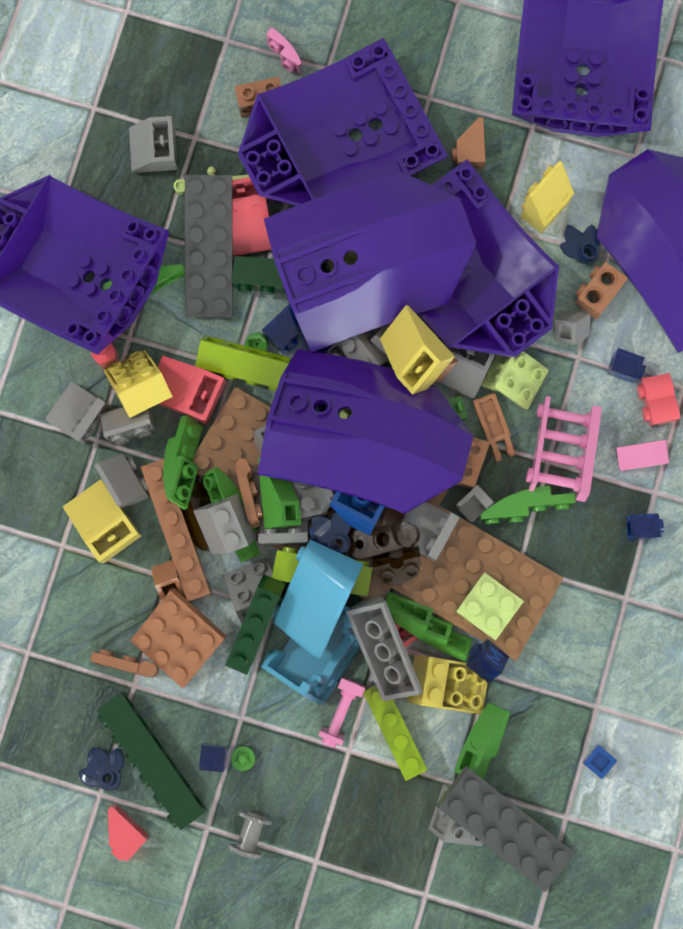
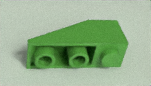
[258,457,301,529]

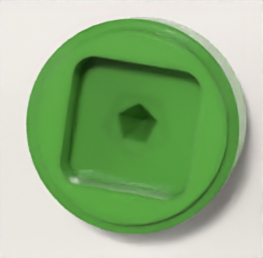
[245,332,269,351]
[231,746,256,771]

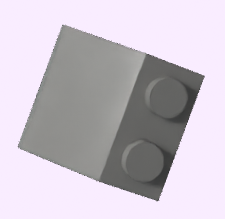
[94,454,149,511]
[193,494,256,555]

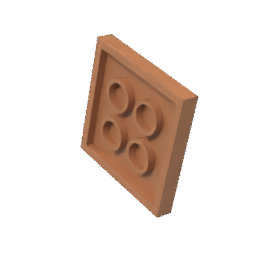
[130,588,227,689]

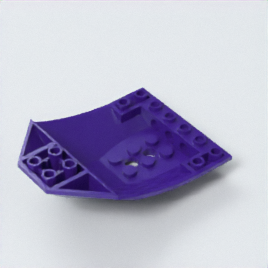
[512,0,664,137]
[238,38,448,206]
[596,149,683,353]
[417,159,559,358]
[264,171,477,352]
[0,175,169,355]
[257,349,473,515]

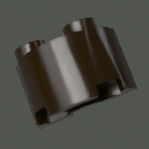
[372,546,421,585]

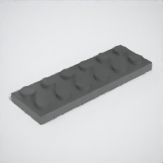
[185,175,233,317]
[435,766,575,892]

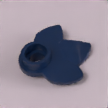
[559,225,600,265]
[307,512,351,555]
[79,747,124,791]

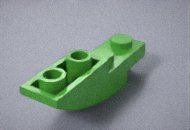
[163,415,203,509]
[202,467,260,563]
[479,486,576,525]
[454,703,511,780]

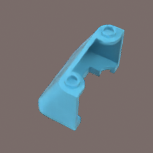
[272,540,364,659]
[261,606,360,704]

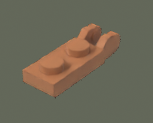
[472,393,515,462]
[235,458,263,528]
[90,649,159,678]

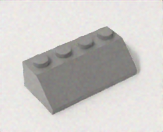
[346,596,423,701]

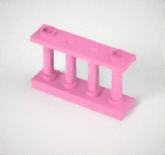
[526,396,602,502]
[318,676,365,748]

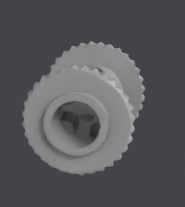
[228,811,272,858]

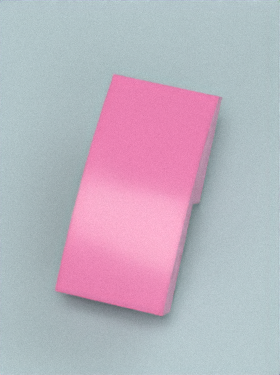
[266,27,302,75]
[616,440,670,471]

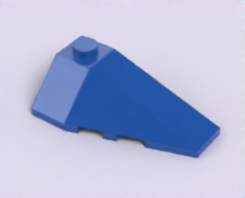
[330,491,385,536]

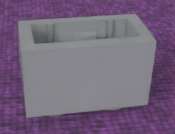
[129,116,178,173]
[325,331,390,366]
[436,346,495,399]
[101,407,157,446]

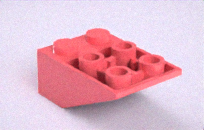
[233,177,272,257]
[158,356,227,425]

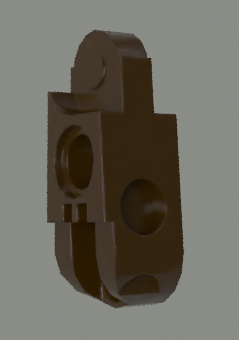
[182,480,211,551]
[348,522,420,559]

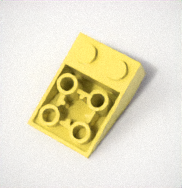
[521,161,574,234]
[380,305,455,395]
[103,350,172,418]
[63,479,142,564]
[407,654,490,715]

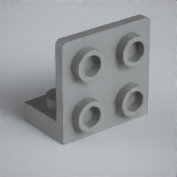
[45,382,110,446]
[290,481,335,521]
[258,498,308,546]
[401,502,460,562]
[223,558,283,623]
[429,784,483,846]

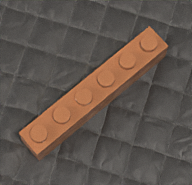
[141,459,213,603]

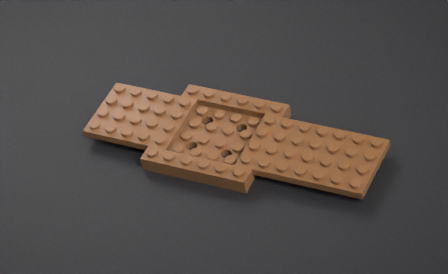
[193,387,563,661]

